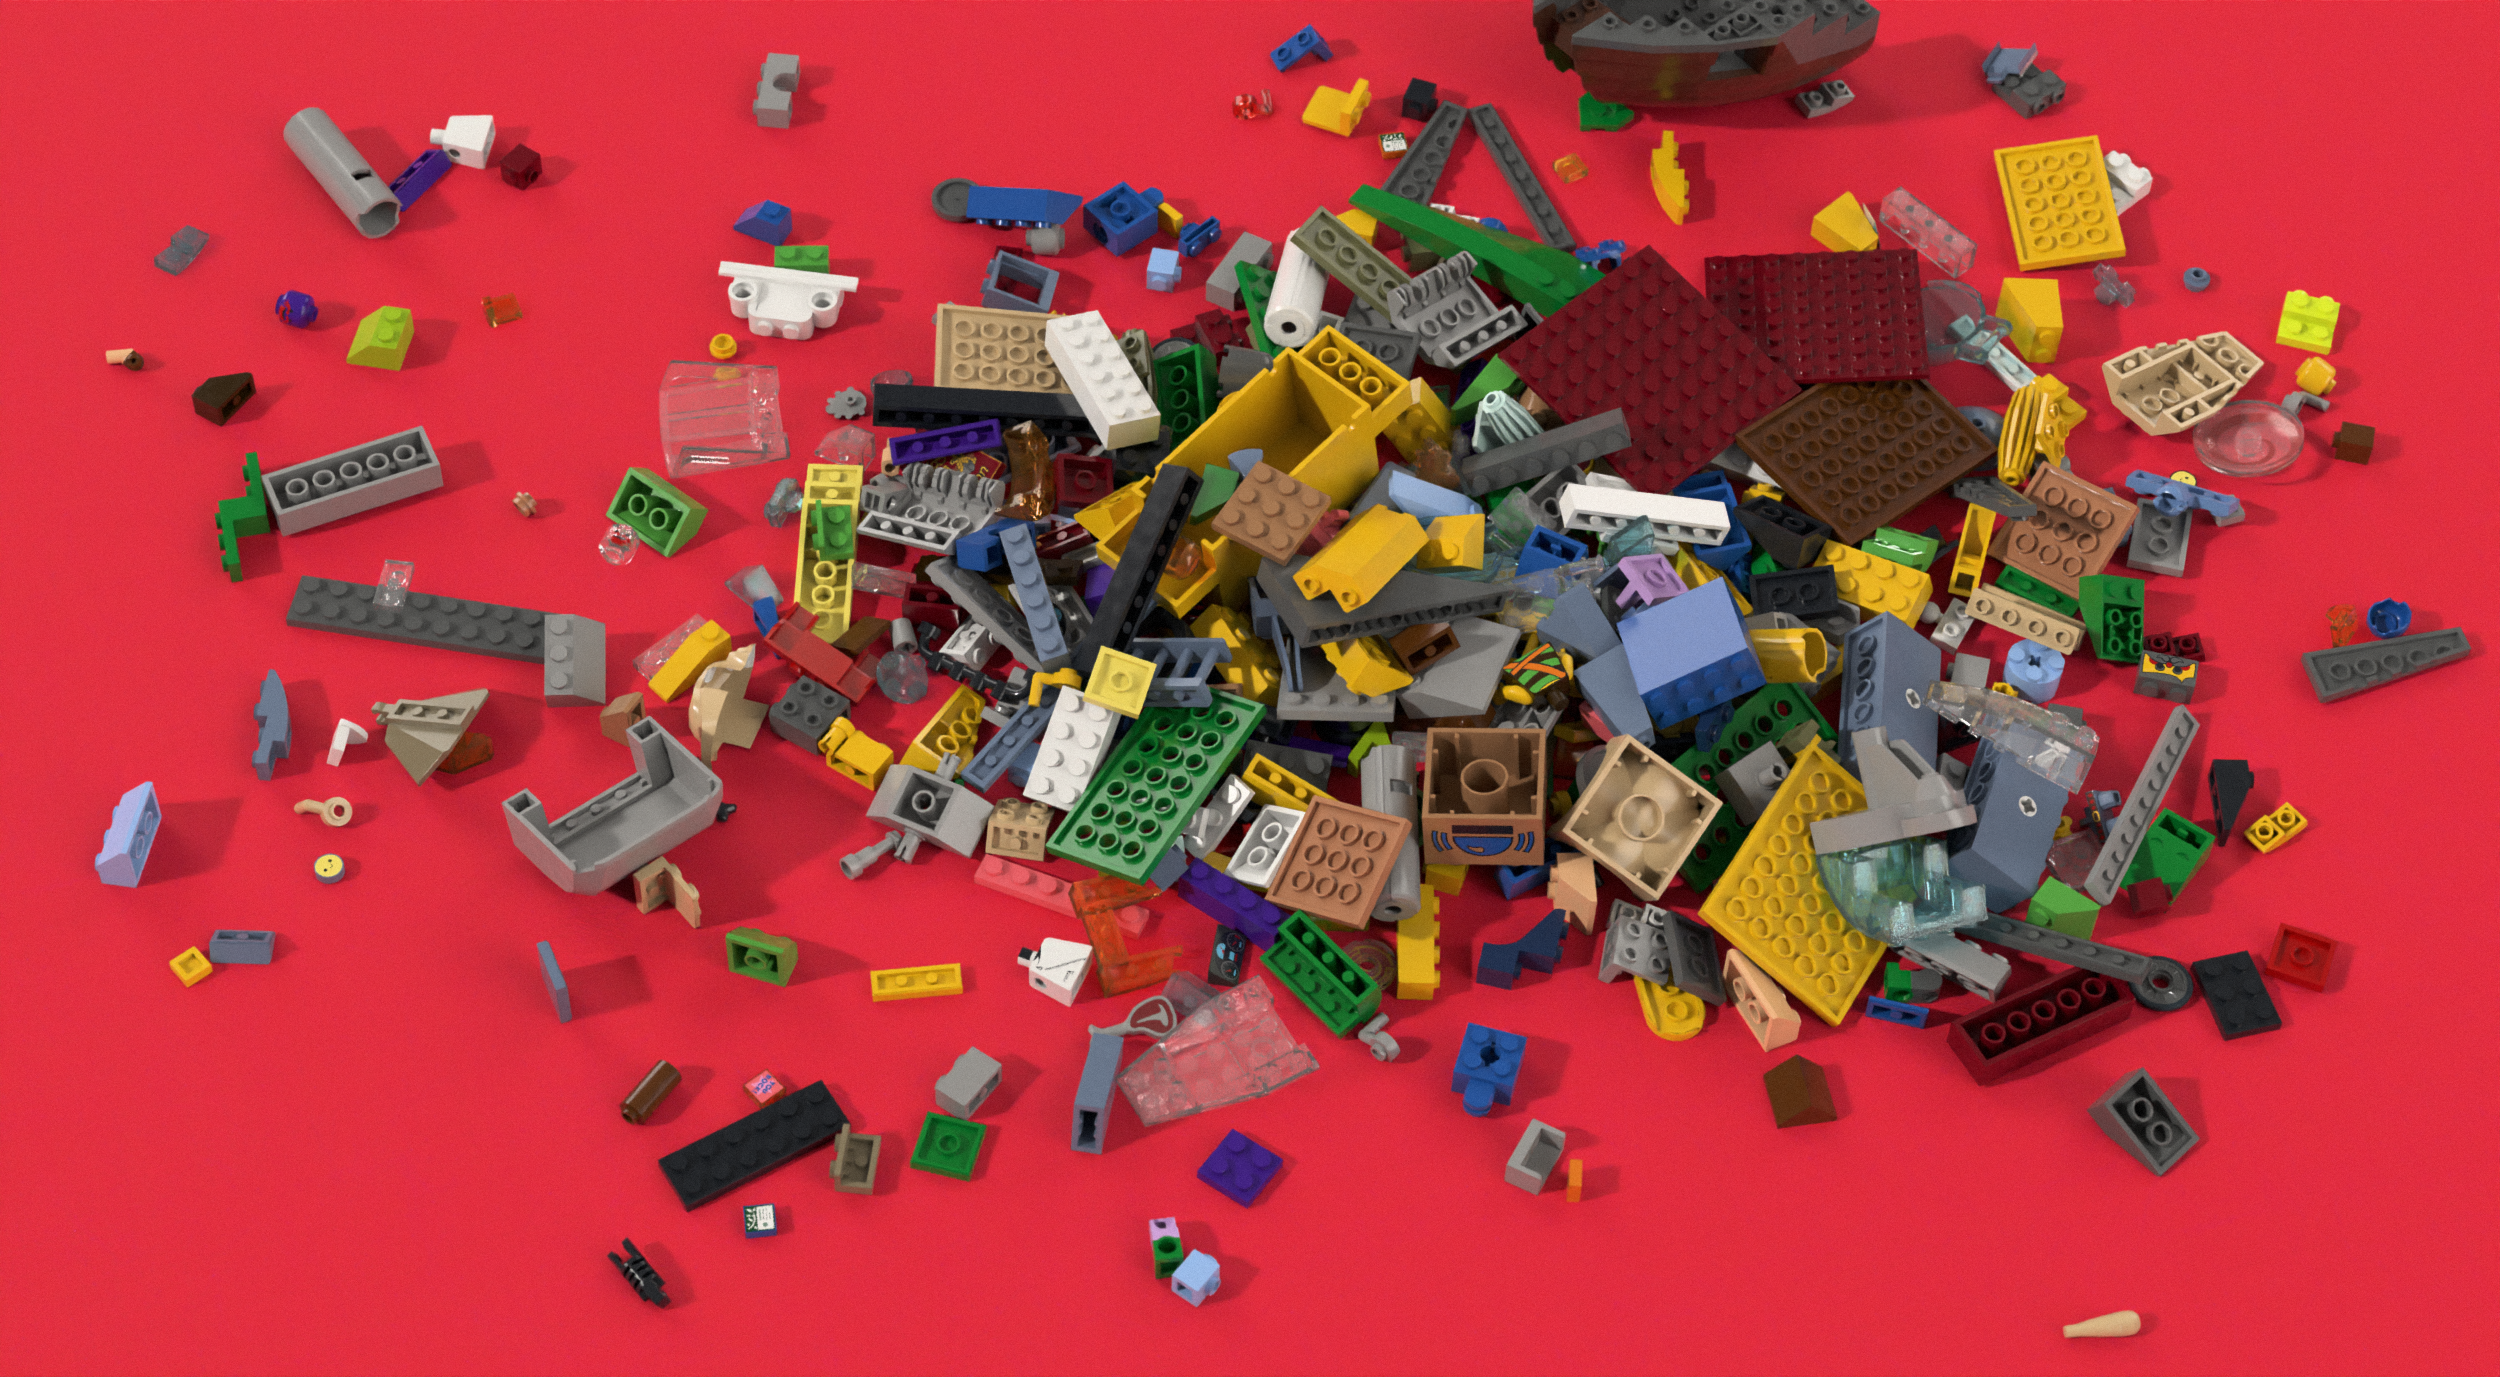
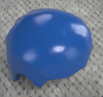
[2366,598,2412,639]

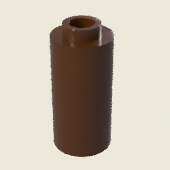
[620,1060,682,1125]

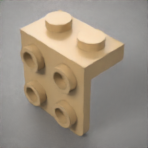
[633,856,701,929]

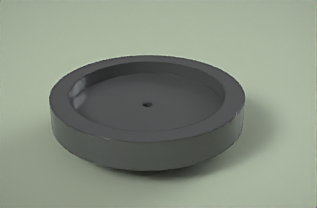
[931,178,979,222]

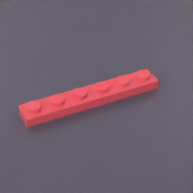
[974,854,1149,940]

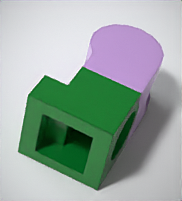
[1149,1217,1184,1279]

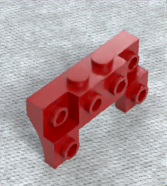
[763,601,890,708]

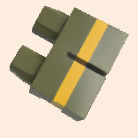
[1775,719,1842,770]

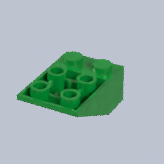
[2079,574,2145,664]
[2119,807,2216,913]

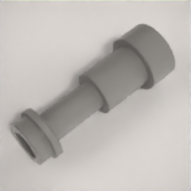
[839,830,902,880]

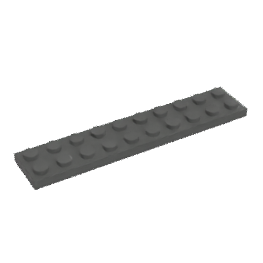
[286,575,558,664]

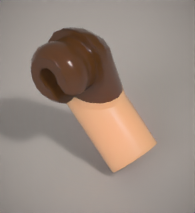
[106,349,144,371]

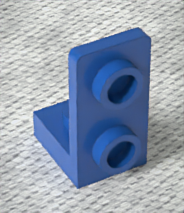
[1270,24,1333,72]

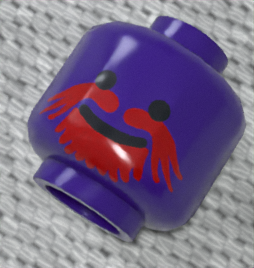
[275,290,318,329]

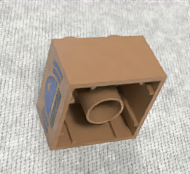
[1422,728,1547,866]

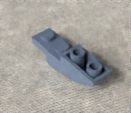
[252,669,292,781]

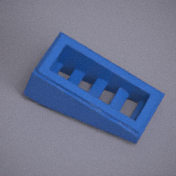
[752,596,781,660]

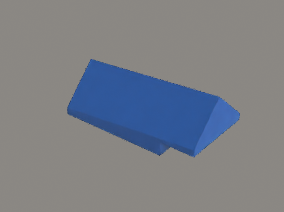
[1672,470,1752,571]

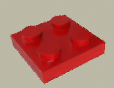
[2264,922,2338,993]

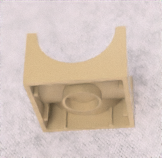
[1546,734,1723,902]

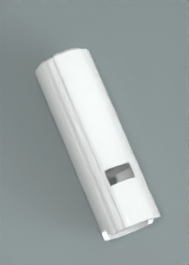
[1264,228,1330,348]

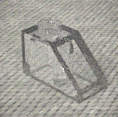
[814,424,876,471]

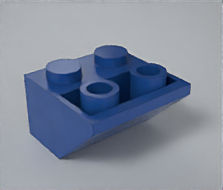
[1512,525,1589,601]

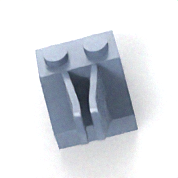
[1247,576,1303,693]

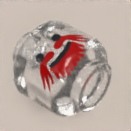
[599,524,640,565]

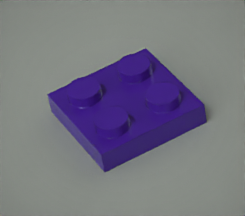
[1197,1129,1283,1209]

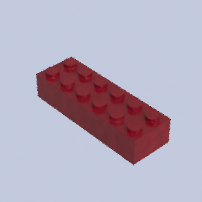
[1947,966,2136,1087]

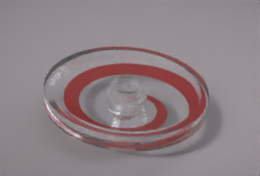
[2193,400,2304,477]

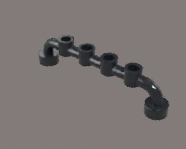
[917,620,1037,703]

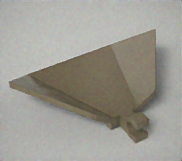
[371,687,490,787]

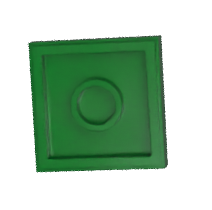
[910,1112,987,1182]

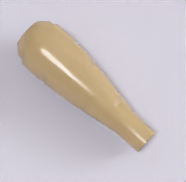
[2063,1310,2141,1338]

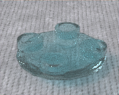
[876,650,929,704]

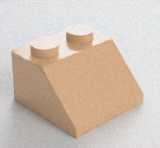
[1547,853,1597,935]

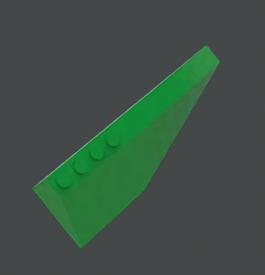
[1348,184,1606,318]

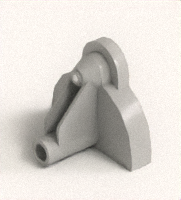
[1809,725,1977,855]

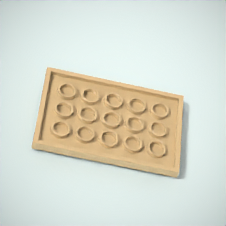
[934,303,1073,394]

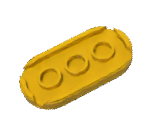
[1632,961,1706,1041]

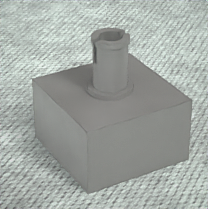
[1713,740,1790,826]

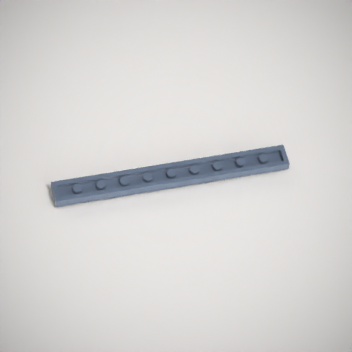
[961,599,1158,794]

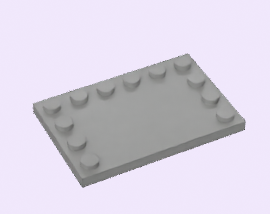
[1277,629,1404,722]

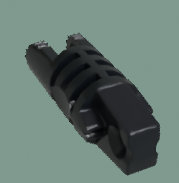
[607,1237,671,1309]

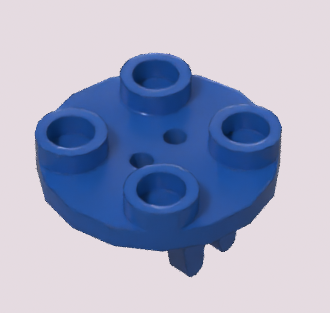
[1575,239,1627,270]

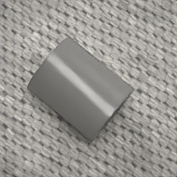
[888,618,918,656]

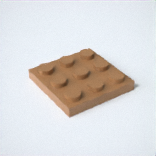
[1211,460,1332,567]

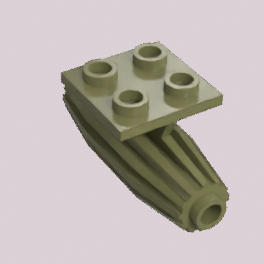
[1116,328,1158,407]

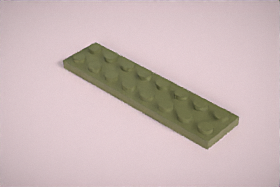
[1290,205,1473,376]

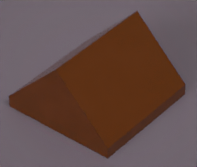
[1763,1054,1837,1129]

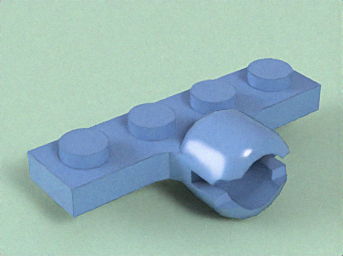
[2125,469,2240,517]

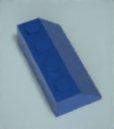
[966,186,1083,229]

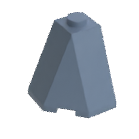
[1536,582,1623,665]

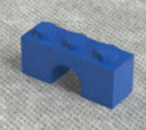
[956,518,1036,572]

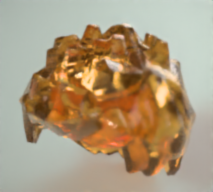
[1413,436,1460,489]

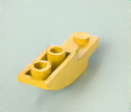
[1650,130,1689,225]

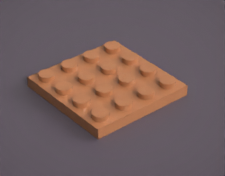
[1986,461,2140,602]
[1264,795,1413,930]

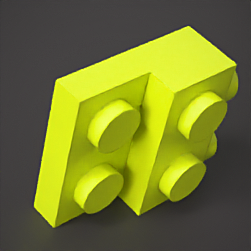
[2276,290,2340,355]

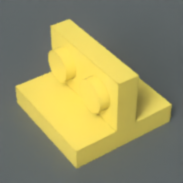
[1082,646,1157,719]

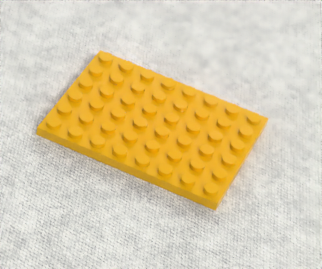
[1697,742,1941,1028]

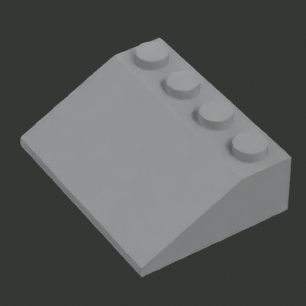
[1396,617,1522,719]

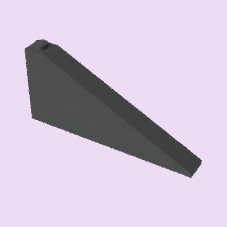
[1256,554,1509,648]

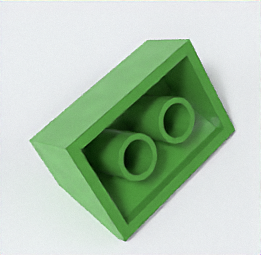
[606,467,709,557]

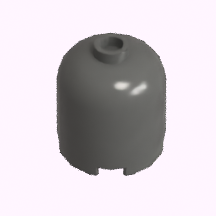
[1216,344,1274,399]

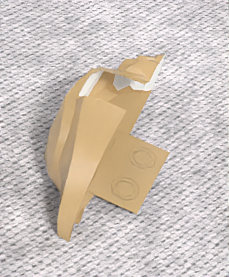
[689,644,770,771]

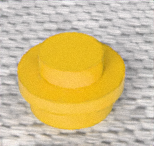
[710,334,737,359]

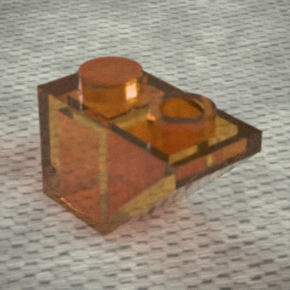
[435,731,494,775]

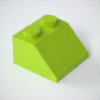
[346,306,414,371]

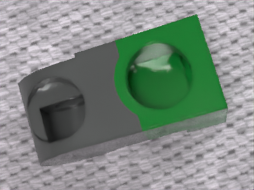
[1884,962,1943,1004]

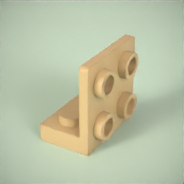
[985,798,1055,861]

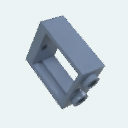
[979,250,1060,314]

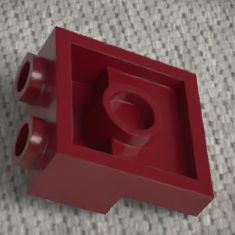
[1170,308,1243,367]
[1053,453,1114,509]

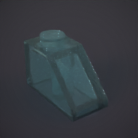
[1603,515,1655,567]

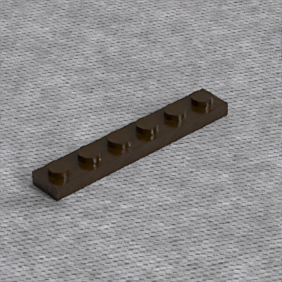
[914,555,1084,586]

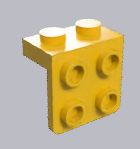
[1302,78,1371,137]

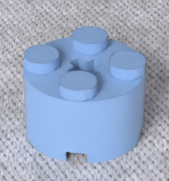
[2002,639,2065,704]

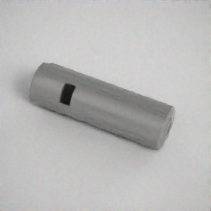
[283,107,403,238]
[1361,745,1421,922]

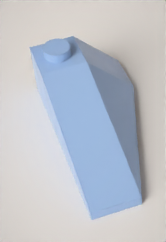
[1388,470,1483,531]

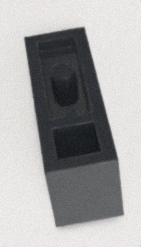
[2207,759,2254,847]

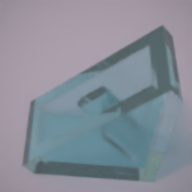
[724,564,783,608]

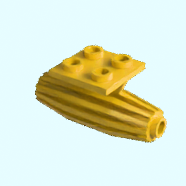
[1998,386,2069,486]

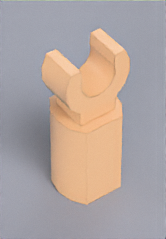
[881,438,900,476]

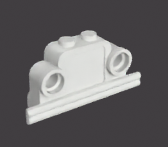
[718,261,859,340]

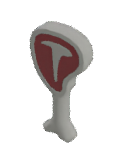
[1088,996,1177,1045]

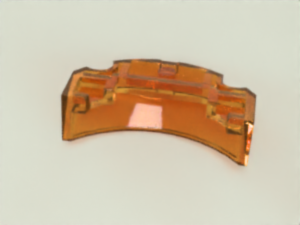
[995,420,1057,521]

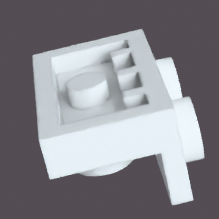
[939,614,1001,671]

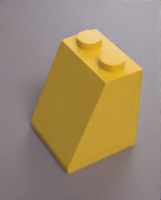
[1995,278,2063,363]

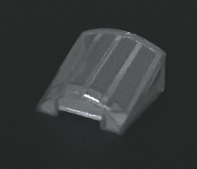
[659,360,790,479]

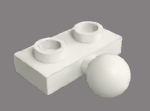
[1919,597,1975,655]

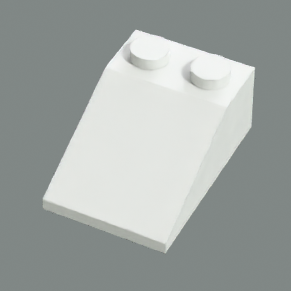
[1223,804,1305,888]

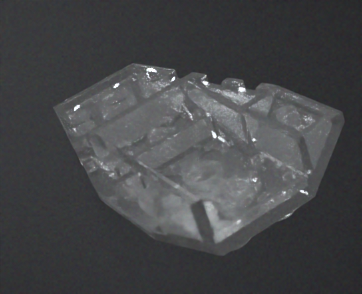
[1922,680,2100,794]

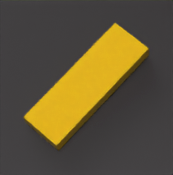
[870,963,963,1002]

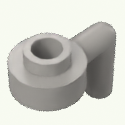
[2281,391,2330,420]
[1358,1012,1400,1062]

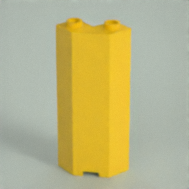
[1292,504,1430,613]

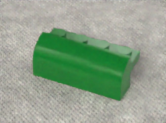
[1259,909,1382,1040]

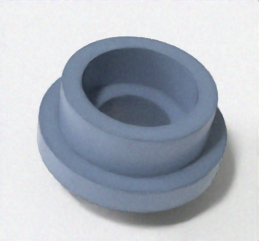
[2183,267,2210,292]

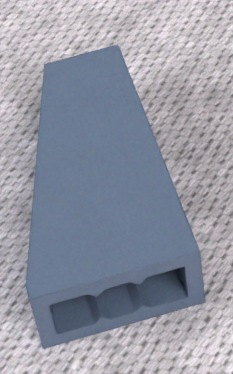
[1573,643,1656,749]
[1071,1033,1124,1155]

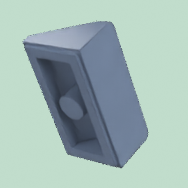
[209,930,276,964]

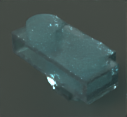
[2092,263,2136,308]
[764,478,804,528]

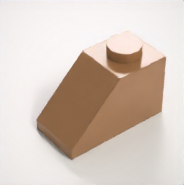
[600,692,646,748]

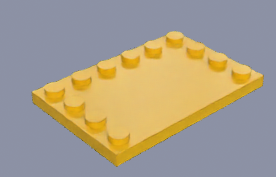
[1994,135,2126,271]

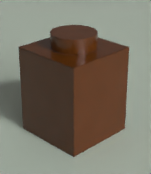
[2331,421,2375,465]

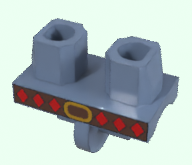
[2079,790,2122,843]

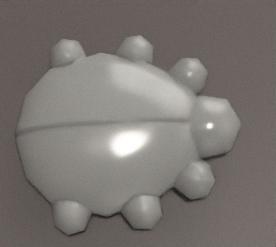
[826,387,866,420]

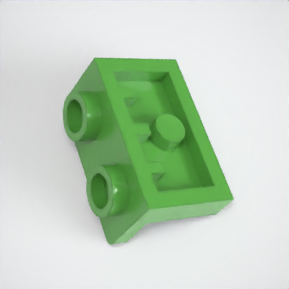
[811,499,854,561]

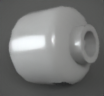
[1026,223,1065,255]

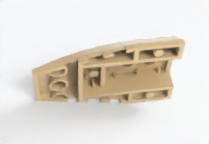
[2102,331,2265,436]

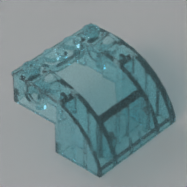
[1816,835,1988,947]

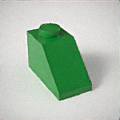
[1189,463,1241,526]

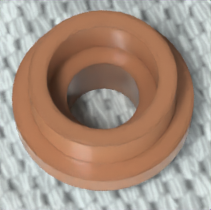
[512,491,537,517]

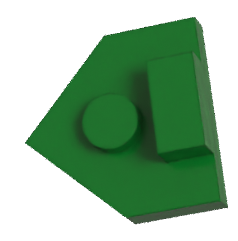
[1578,92,1634,132]

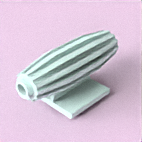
[1472,390,1545,454]

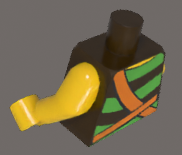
[1492,641,1573,712]

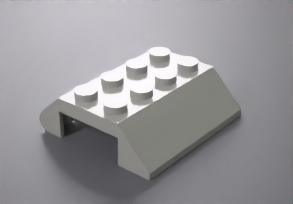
[1387,251,1529,369]
[856,462,1005,555]

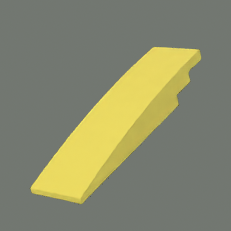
[794,464,864,645]

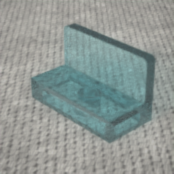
[1160,971,1234,1030]

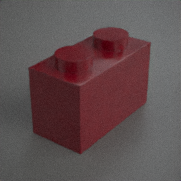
[902,583,963,631]

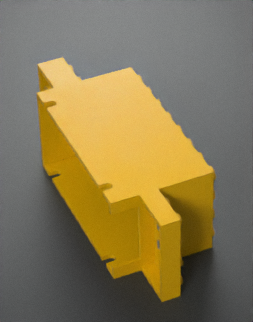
[1095,325,1413,619]

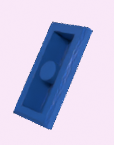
[1865,996,1929,1029]

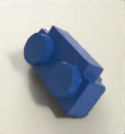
[1178,216,1222,258]

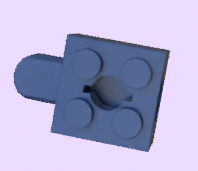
[1083,181,1164,257]
[1451,1022,1527,1117]

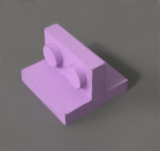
[1616,553,1690,609]

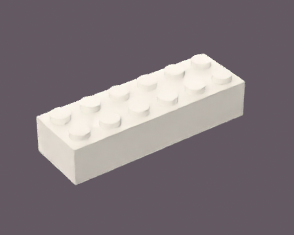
[1045,310,1161,450]

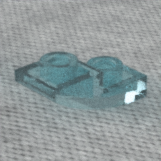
[154,225,209,276]

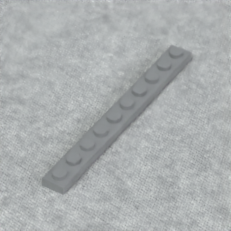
[2084,704,2200,907]

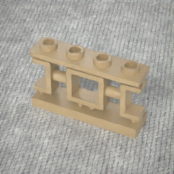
[1965,583,2087,655]

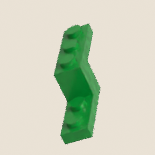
[215,452,270,582]

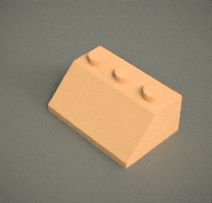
[1722,949,1801,1052]

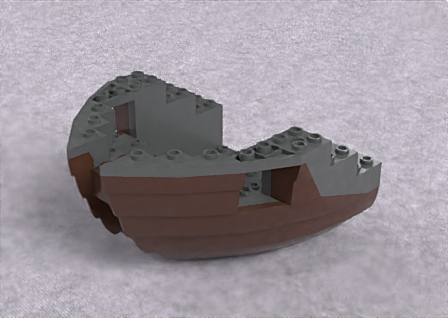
[1532,0,1880,107]

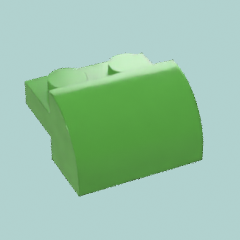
[1861,526,1939,572]

